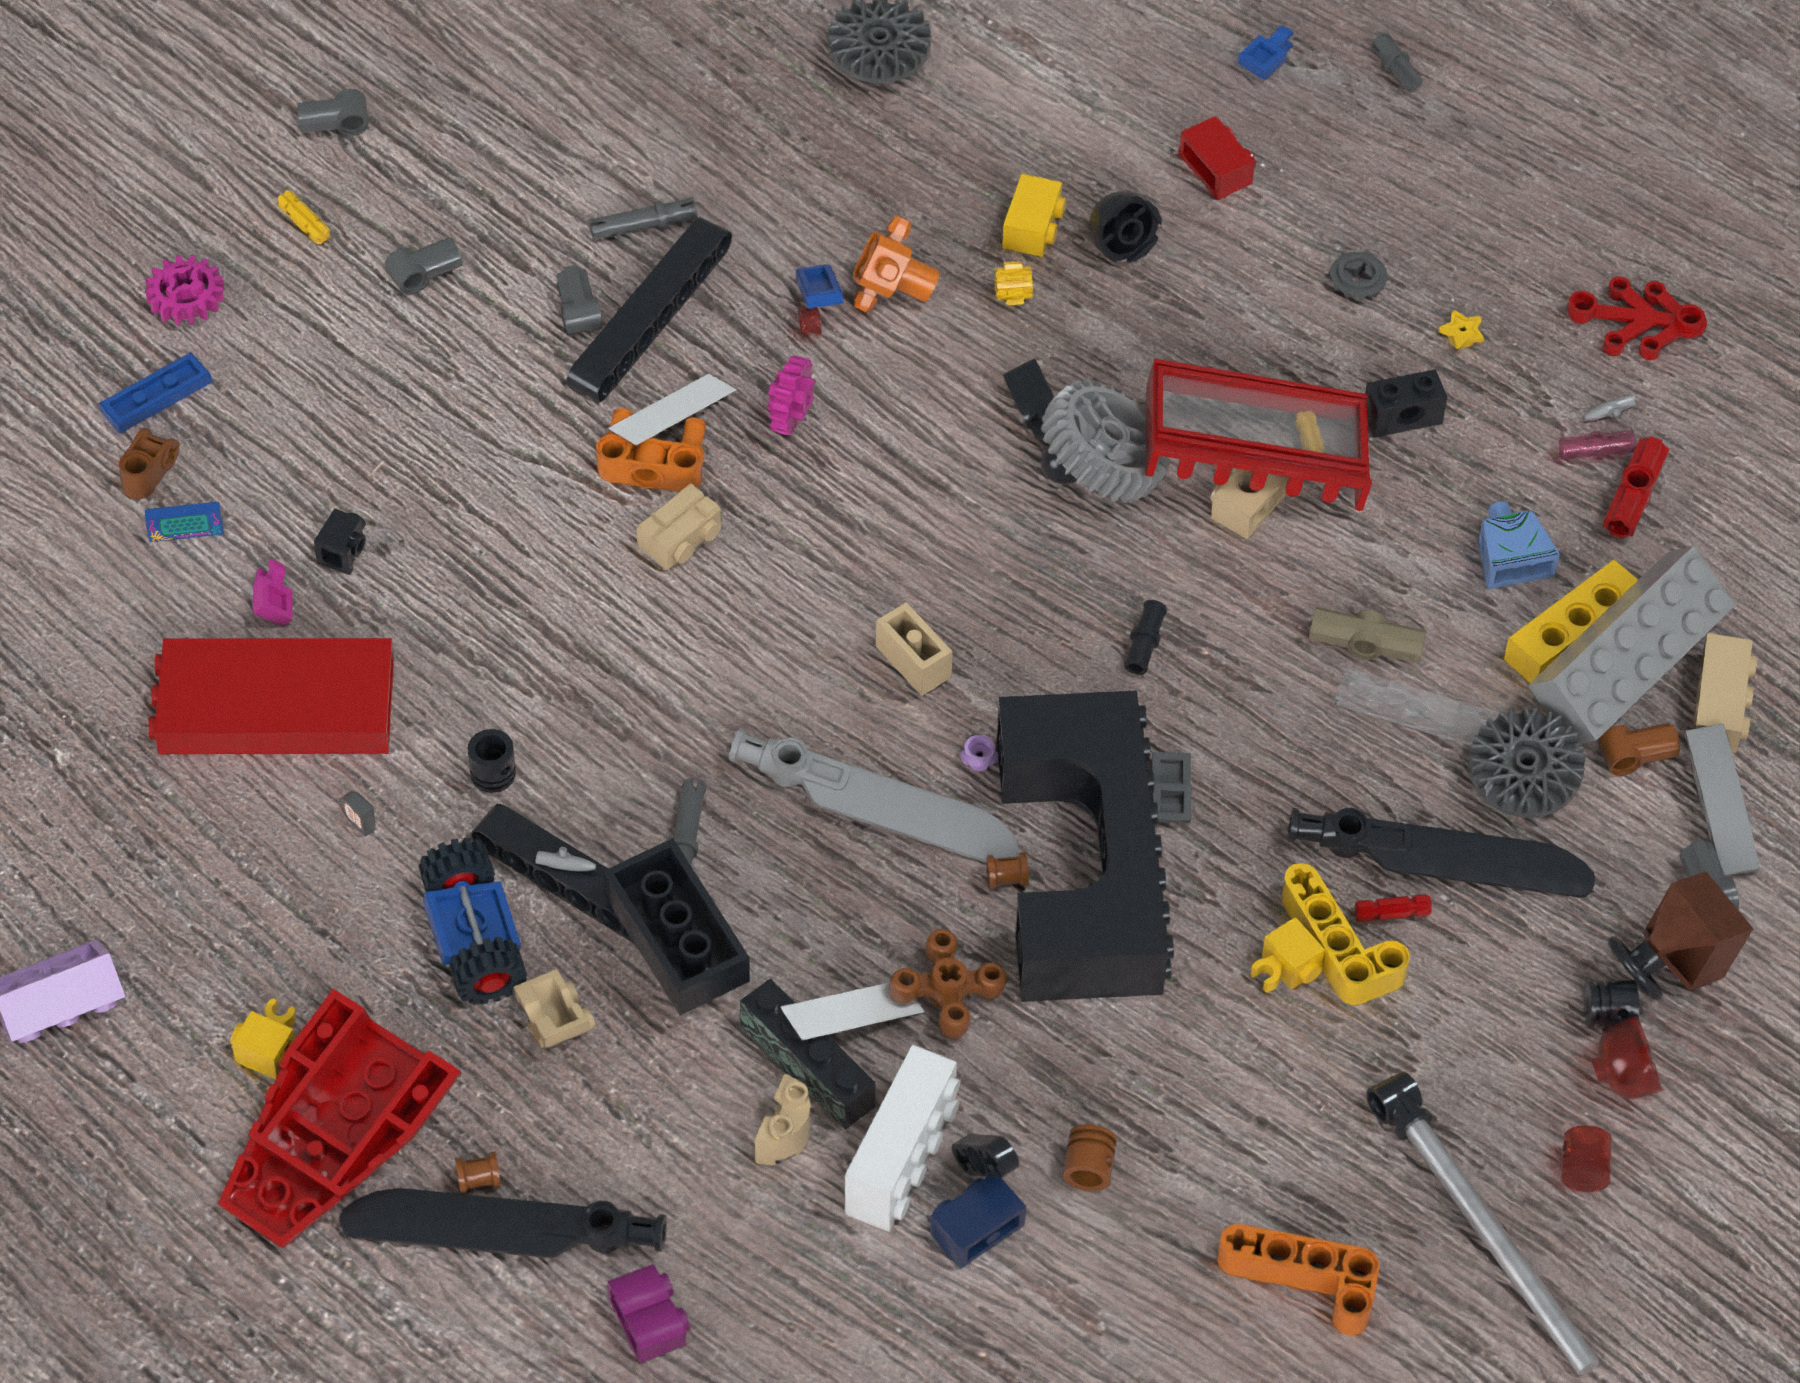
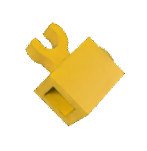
[1250,917,1325,992]
[230,998,296,1080]

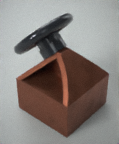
[1608,871,1753,1000]

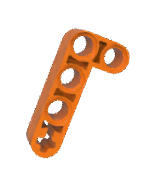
[1217,1224,1379,1336]

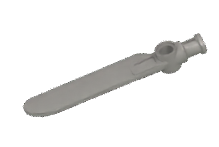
[729,728,1019,863]

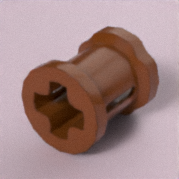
[986,852,1029,890]
[455,1151,501,1194]

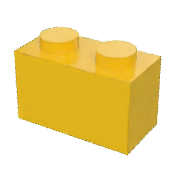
[1002,173,1067,257]

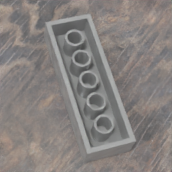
[1528,545,1736,744]

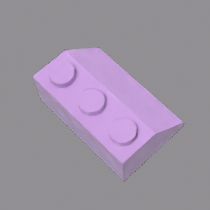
[0,939,125,1043]

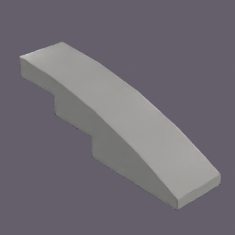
[1685,723,1760,876]

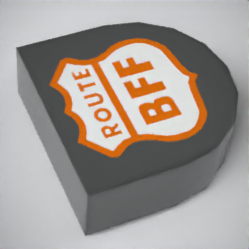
[339,791,376,837]

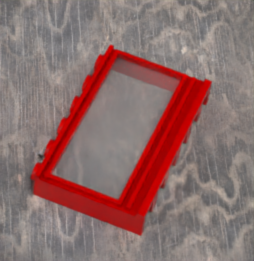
[1146,358,1372,511]

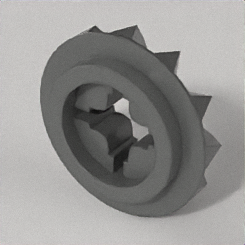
[1330,252,1387,301]

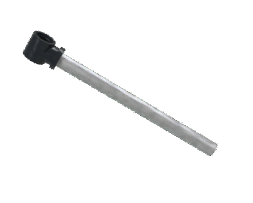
[1366,1071,1599,1376]

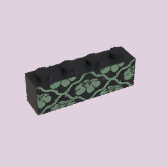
[740,978,876,1130]

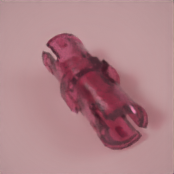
[1558,430,1636,461]

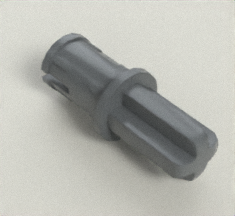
[1371,33,1423,92]

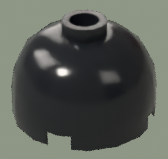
[1089,190,1162,263]

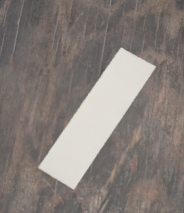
[608,374,737,445]
[780,983,925,1040]

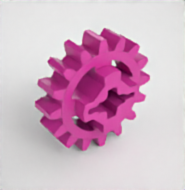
[145,255,225,325]
[767,355,815,436]

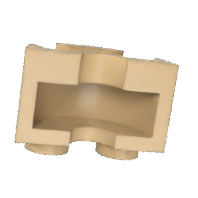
[513,969,596,1048]
[755,1073,811,1165]

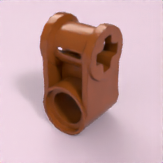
[119,428,180,499]

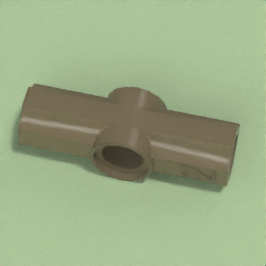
[1309,607,1427,664]

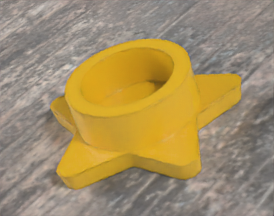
[1438,310,1484,349]

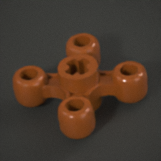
[889,929,1007,1039]

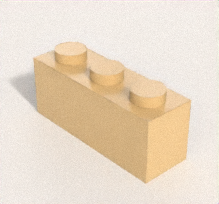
[1692,633,1758,754]

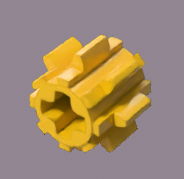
[994,261,1033,306]

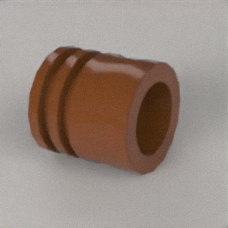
[1062,1124,1117,1191]

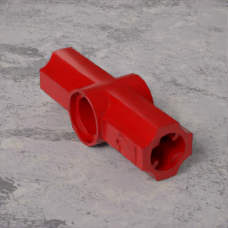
[1603,436,1669,539]

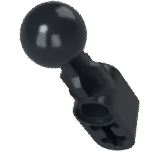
[1002,358,1077,485]

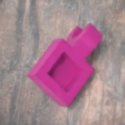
[253,559,292,627]

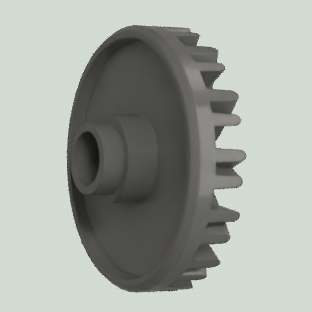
[828,0,931,84]
[1469,707,1586,818]

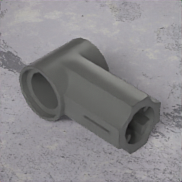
[297,89,369,136]
[385,238,462,295]
[556,265,602,335]
[1679,840,1739,909]

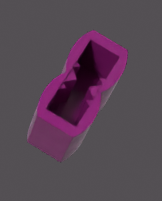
[607,1264,690,1363]

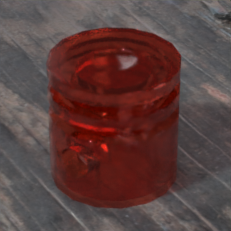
[1561,1125,1612,1192]

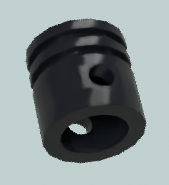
[467,729,516,793]
[1584,980,1639,1029]

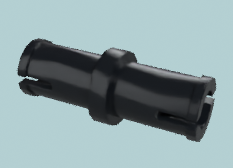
[1124,600,1167,675]

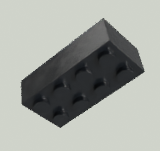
[603,838,750,1015]

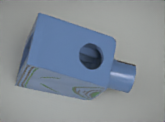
[1479,501,1559,590]

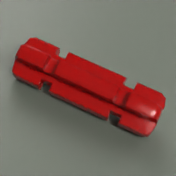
[1354,894,1432,922]

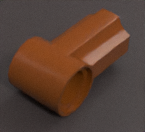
[1597,723,1680,776]

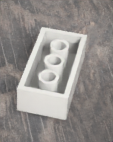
[845,1045,961,1232]

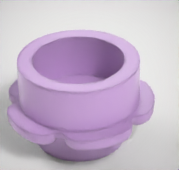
[960,735,998,771]

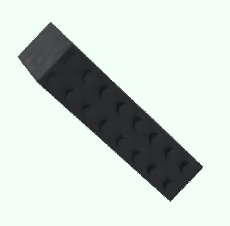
[996,690,1174,1002]

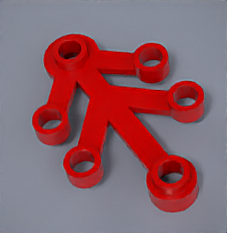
[1567,276,1707,360]

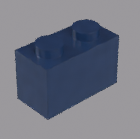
[930,1177,1026,1269]

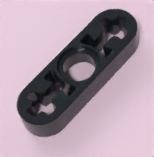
[951,1134,1020,1178]

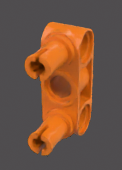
[596,408,706,492]

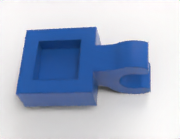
[1238,25,1294,81]

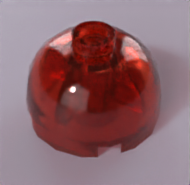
[1592,1016,1662,1099]

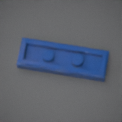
[99,352,212,434]

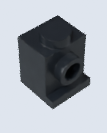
[314,508,366,575]

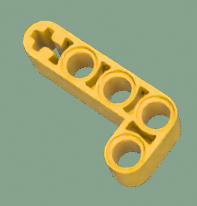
[1281,863,1410,1005]

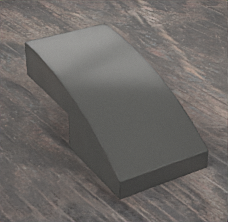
[1151,752,1192,823]

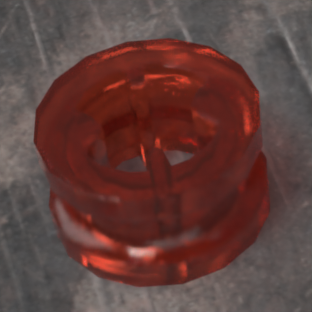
[798,306,821,338]

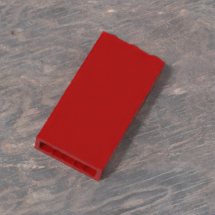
[149,638,394,754]

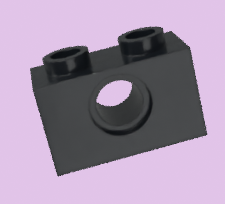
[1365,369,1447,438]

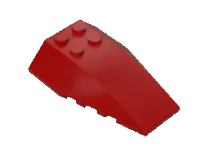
[218,988,462,1249]

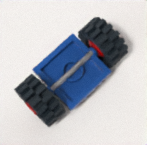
[419,838,527,1005]

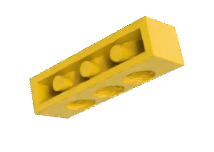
[1504,560,1638,683]

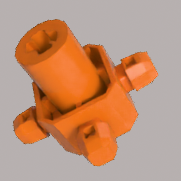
[852,215,940,313]

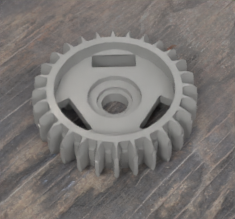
[1041,379,1170,503]

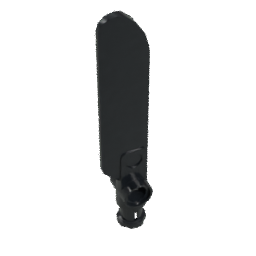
[1287,808,1595,897]
[340,1188,667,1258]

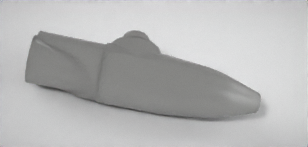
[1583,394,1636,421]
[536,847,596,872]

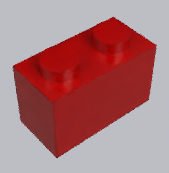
[1179,116,1256,200]

